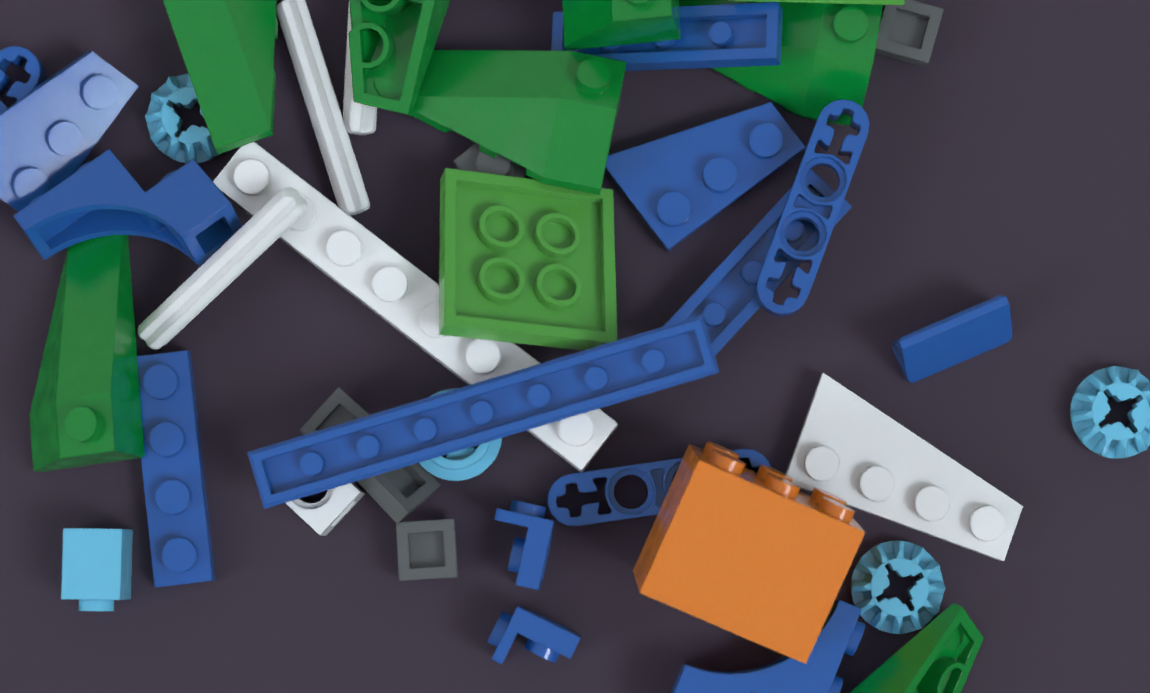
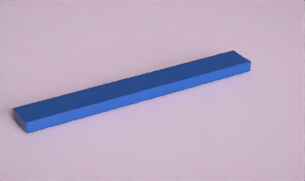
[247,315,720,509]

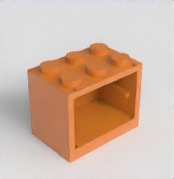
[633,441,865,664]

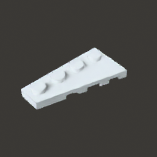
[786,373,1023,561]

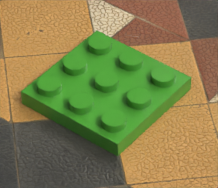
[439,168,617,351]

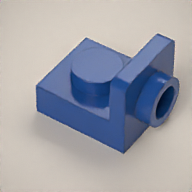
[494,500,556,590]
[487,604,581,665]

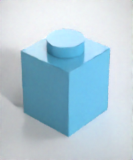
[61,528,133,611]

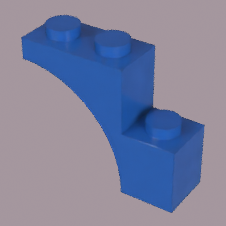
[13,149,242,267]
[671,599,865,693]

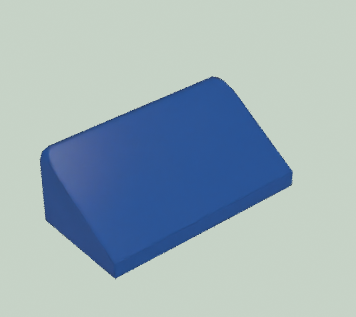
[892,295,1013,383]

